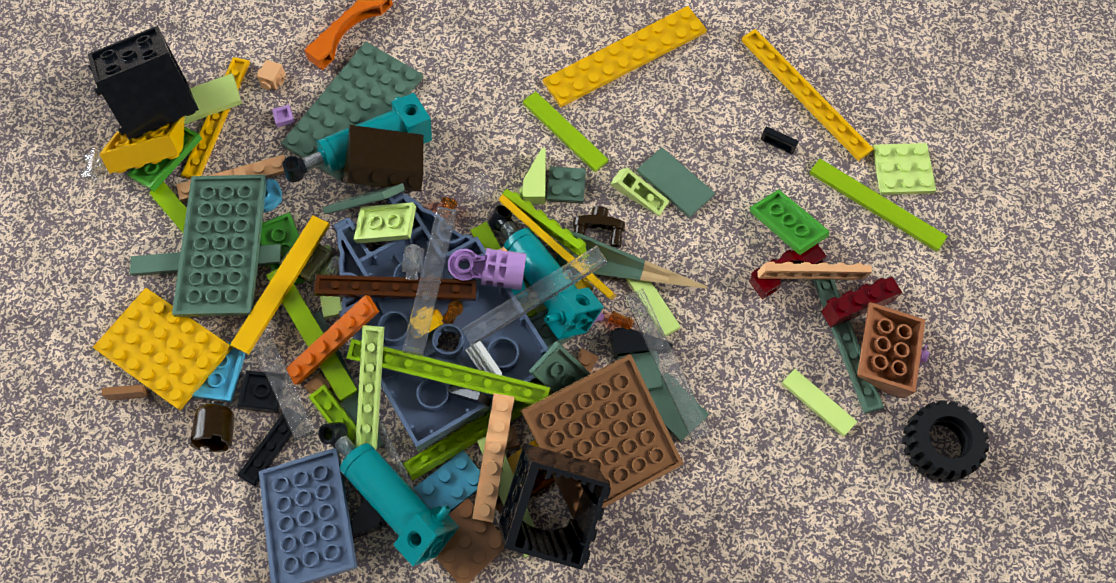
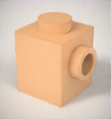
[257,59,286,90]

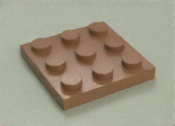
[436,498,505,583]

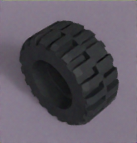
[902,400,989,483]

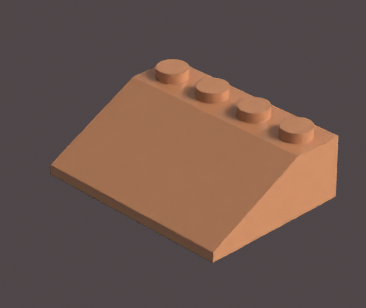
[857,302,925,398]

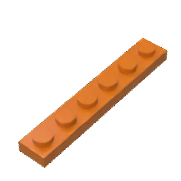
[286,295,380,385]

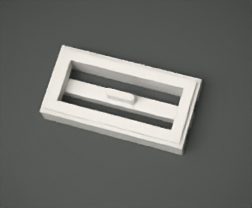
[465,341,502,375]

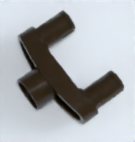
[573,206,625,248]

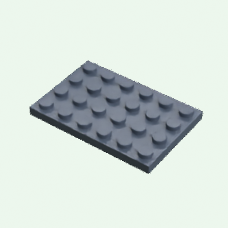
[259,448,357,583]

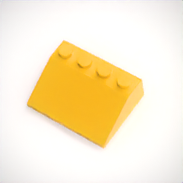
[99,117,185,174]

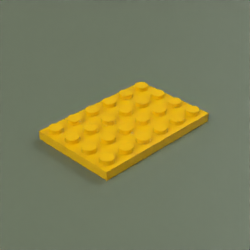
[93,288,233,411]

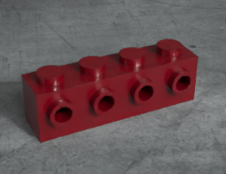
[821,277,903,328]

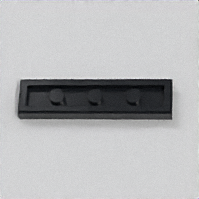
[238,408,304,487]

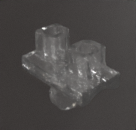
[81,147,107,184]
[402,244,424,280]

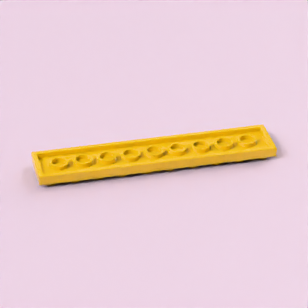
[543,6,707,107]

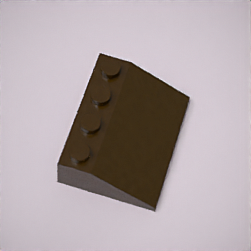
[343,125,424,191]

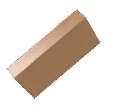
[101,385,149,401]

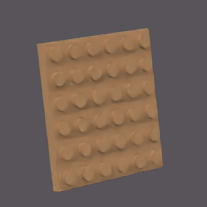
[520,354,684,519]

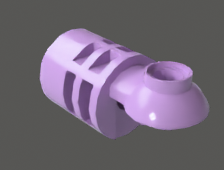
[448,248,526,290]

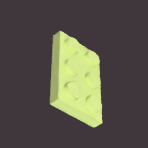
[354,202,416,244]

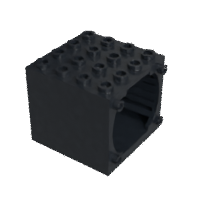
[88,25,199,140]
[499,443,611,570]

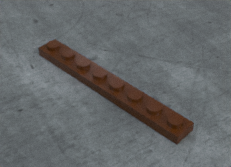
[314,274,477,301]

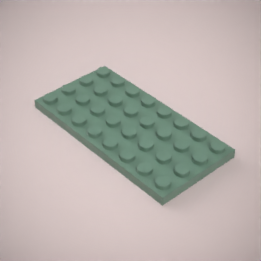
[281,41,423,181]
[172,174,267,317]

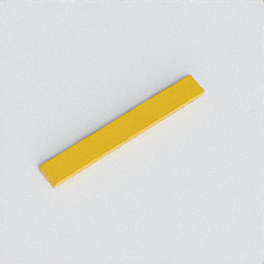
[181,57,250,179]
[498,194,617,300]
[230,215,330,355]

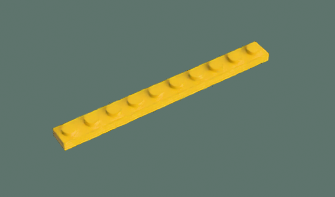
[741,29,874,161]

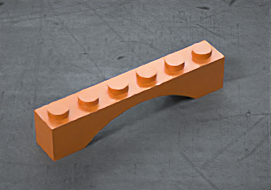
[304,0,393,70]

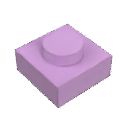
[272,105,295,128]

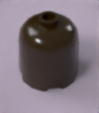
[189,401,235,452]

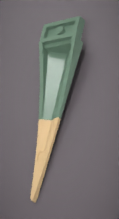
[556,231,708,289]

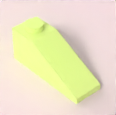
[519,148,546,204]
[610,168,669,216]

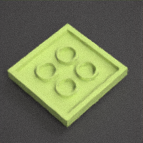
[872,143,936,195]

